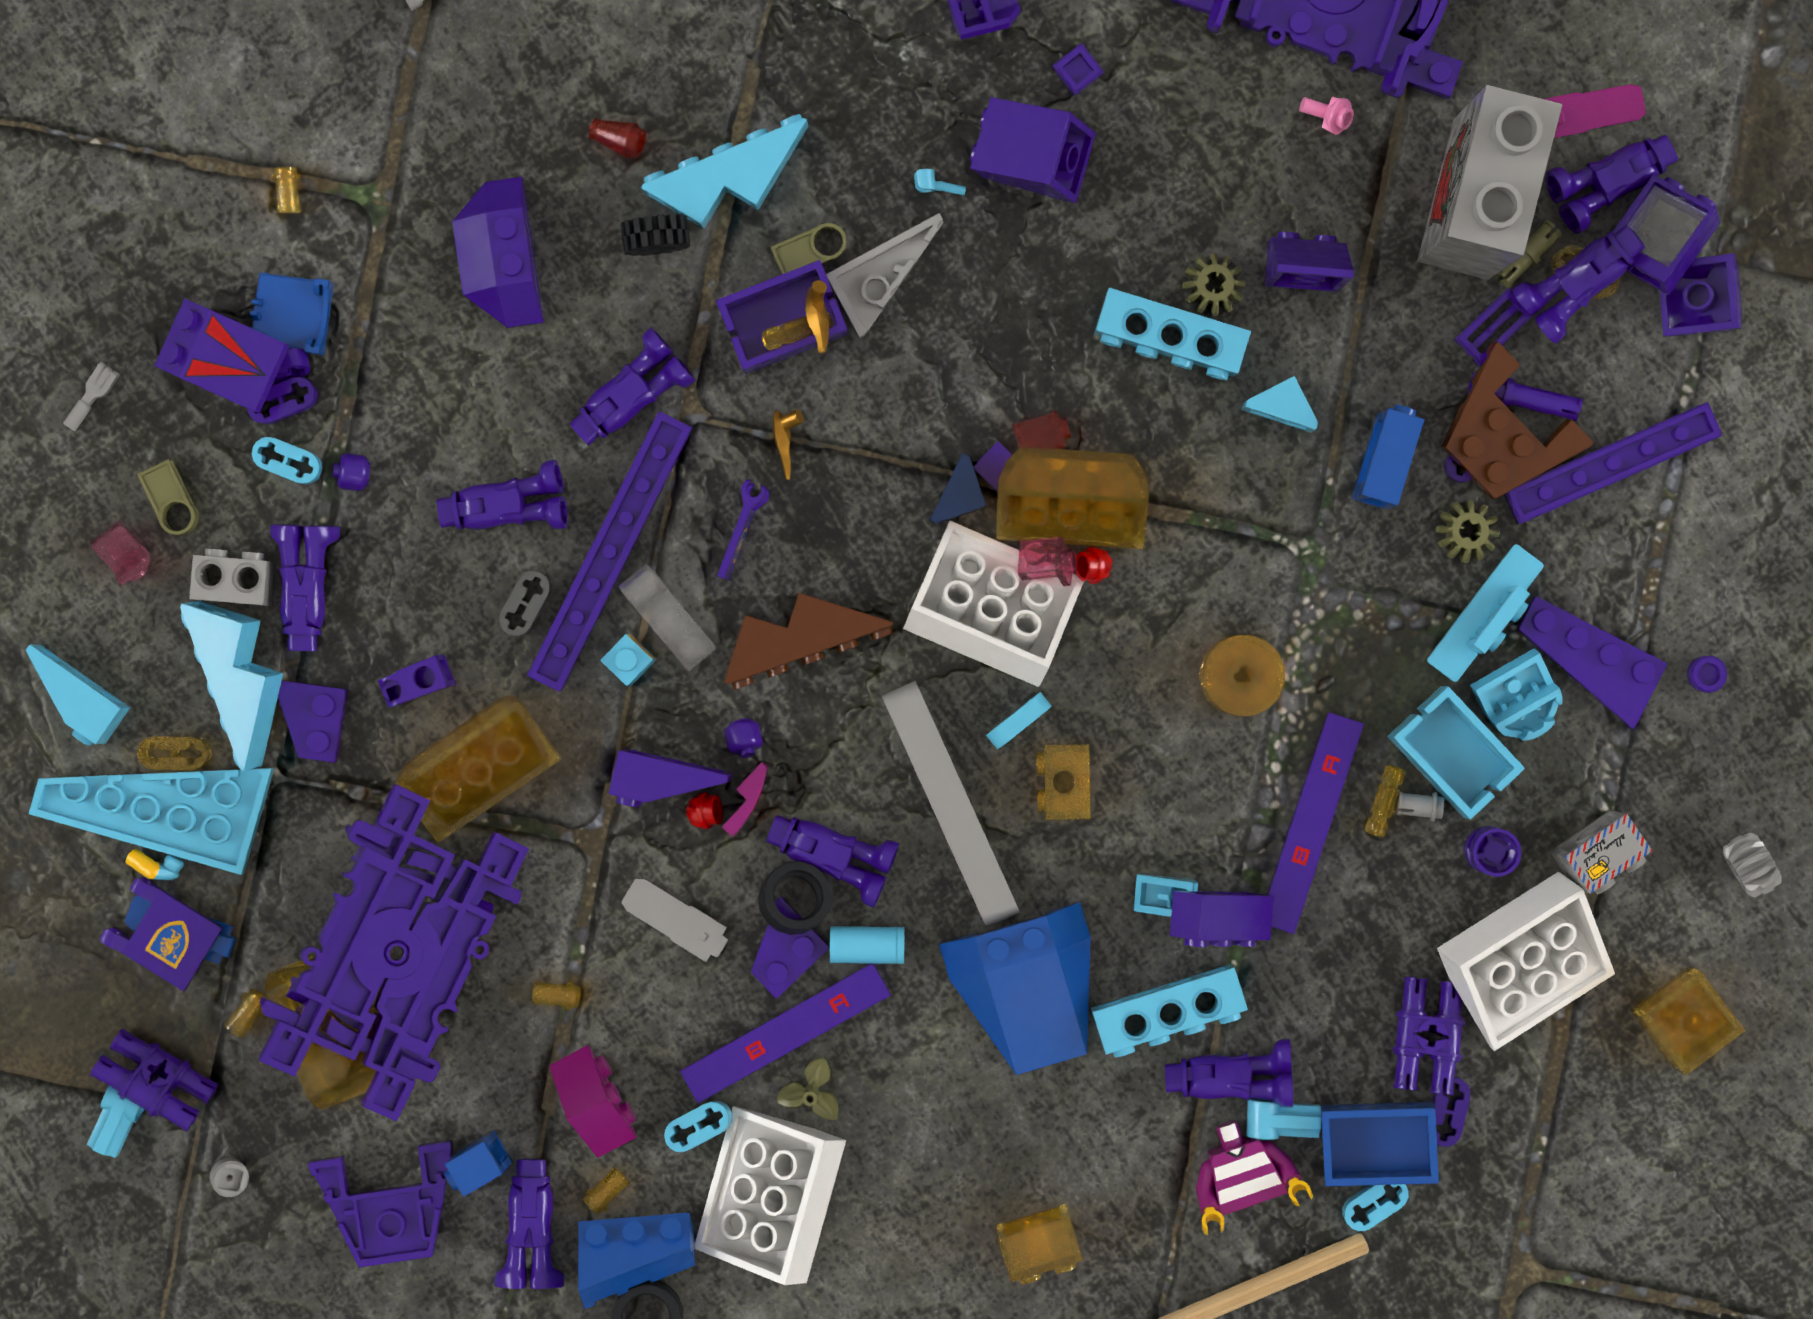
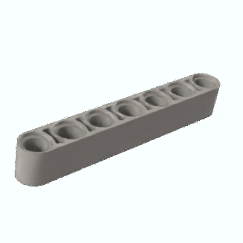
[882,681,1020,928]

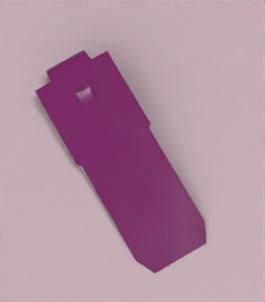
[1545,84,1646,138]

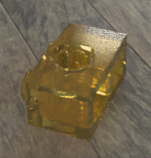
[1036,744,1091,820]

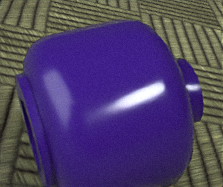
[332,453,370,491]
[724,718,763,758]

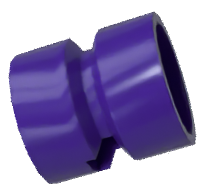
[1464,826,1522,877]

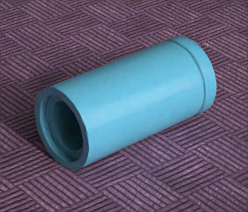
[830,926,905,964]

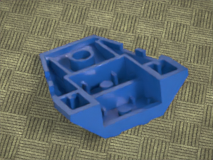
[939,902,1091,1075]

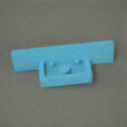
[1427,544,1544,682]

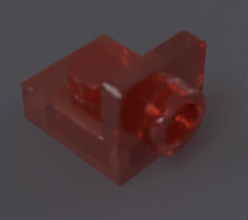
[1013,411,1071,461]

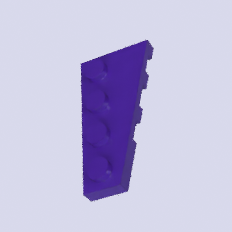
[1516,596,1667,729]

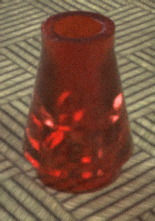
[589,118,647,159]

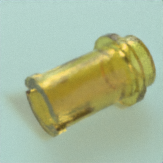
[271,167,301,214]
[532,981,581,1011]
[224,989,268,1038]
[583,1166,630,1214]

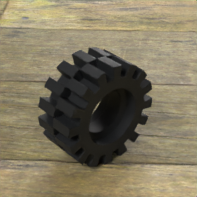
[620,214,690,256]

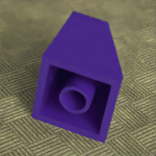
[970,97,1096,204]

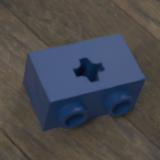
[444,1130,513,1197]

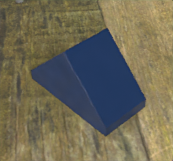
[930,453,986,525]

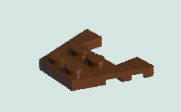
[1441,342,1594,499]

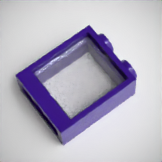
[1613,175,1720,295]

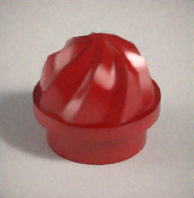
[1075,547,1113,584]
[686,792,723,829]

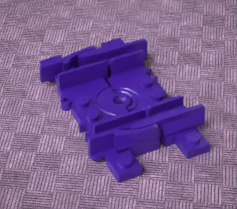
[1171,0,1463,99]
[258,784,529,1121]

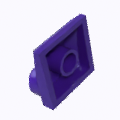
[1660,253,1742,337]

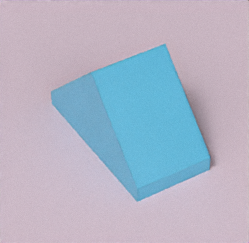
[1241,376,1318,433]
[1134,874,1198,917]

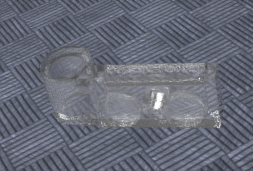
[618,563,717,671]

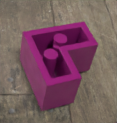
[549,1045,637,1158]

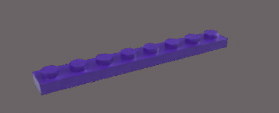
[527,411,693,692]

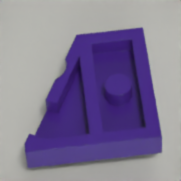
[278,680,348,763]
[751,896,830,999]

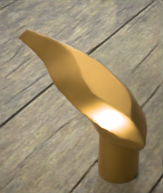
[805,280,829,354]
[772,409,804,480]

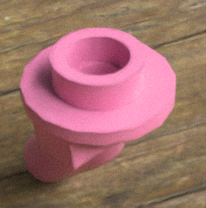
[1299,97,1354,135]

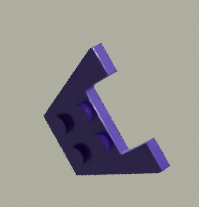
[308,1139,453,1267]

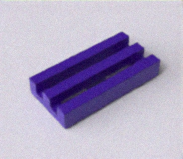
[1454,288,1533,366]

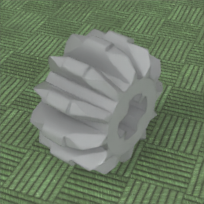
[1723,832,1782,898]

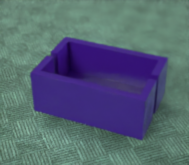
[716,260,848,374]

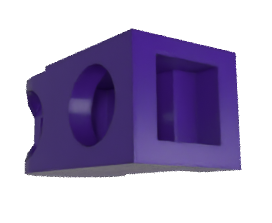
[378,654,456,708]

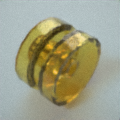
[1199,635,1285,716]

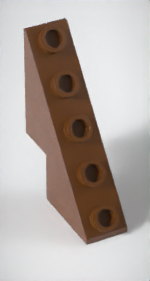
[724,593,894,690]

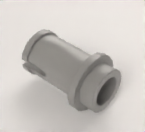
[1397,792,1444,822]

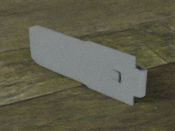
[621,879,728,962]

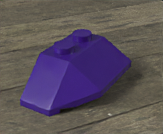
[452,177,544,328]

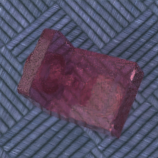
[91,520,150,586]
[1017,537,1077,586]

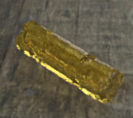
[761,311,833,350]
[1365,765,1406,837]

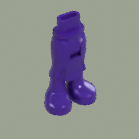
[1545,135,1678,234]
[1512,224,1646,344]
[569,327,696,446]
[436,459,568,530]
[270,524,340,651]
[766,815,900,908]
[1165,1039,1293,1108]
[494,1159,564,1289]

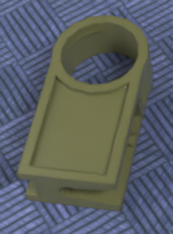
[771,223,847,274]
[137,459,199,536]

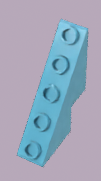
[641,114,808,229]
[180,600,283,771]

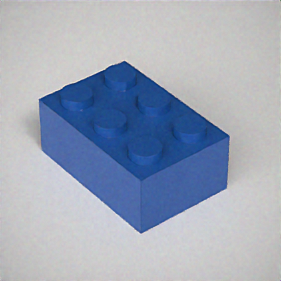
[1321,1102,1439,1186]

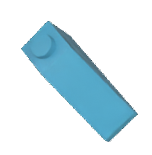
[25,644,131,746]

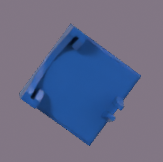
[250,272,334,356]

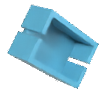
[1387,686,1525,820]

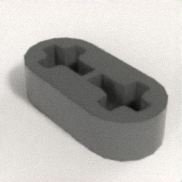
[499,571,552,636]

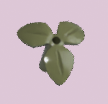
[776,1058,839,1121]

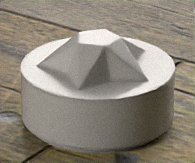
[209,1158,249,1197]

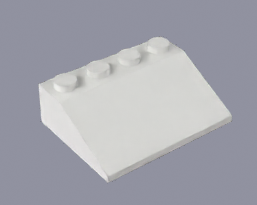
[903,521,1084,687]
[1437,872,1615,1051]
[695,1106,846,1285]

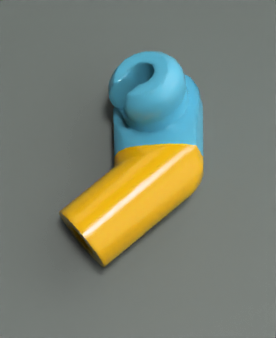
[125,849,184,881]

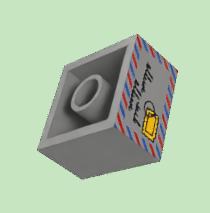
[1549,810,1653,894]

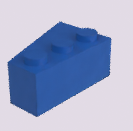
[578,1213,695,1309]

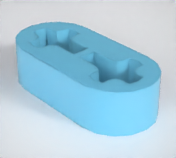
[252,437,323,485]
[986,692,1052,750]
[664,1101,732,1152]
[1342,1184,1408,1231]

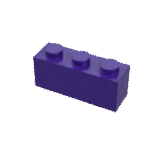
[1170,891,1274,947]

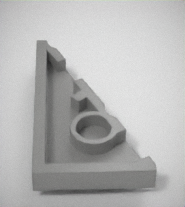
[826,213,944,338]

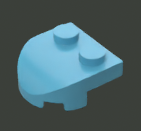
[1470,648,1562,741]

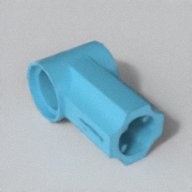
[87,1086,144,1158]
[1246,1098,1321,1140]

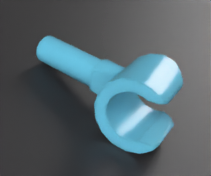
[914,169,966,195]

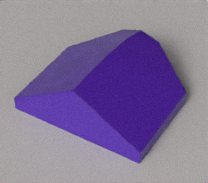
[947,0,1021,40]

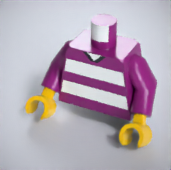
[1196,1120,1313,1235]

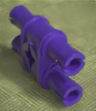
[1392,977,1466,1096]
[90,1028,219,1132]

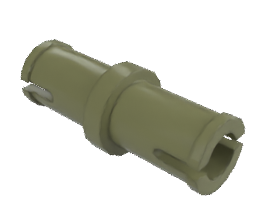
[1495,220,1562,288]

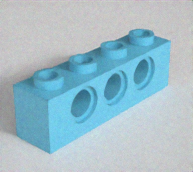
[1094,288,1251,381]
[1091,964,1248,1057]

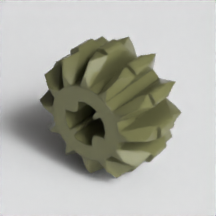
[1182,253,1246,317]
[1435,500,1500,563]

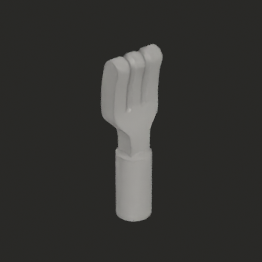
[63,361,120,431]

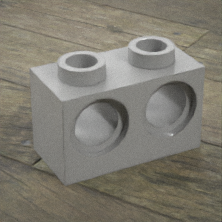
[189,549,275,606]

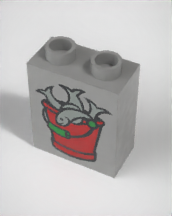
[1417,85,1562,280]

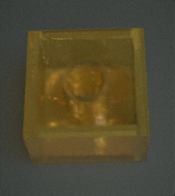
[1630,967,1746,1076]
[996,1204,1083,1284]

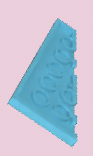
[29,768,275,875]

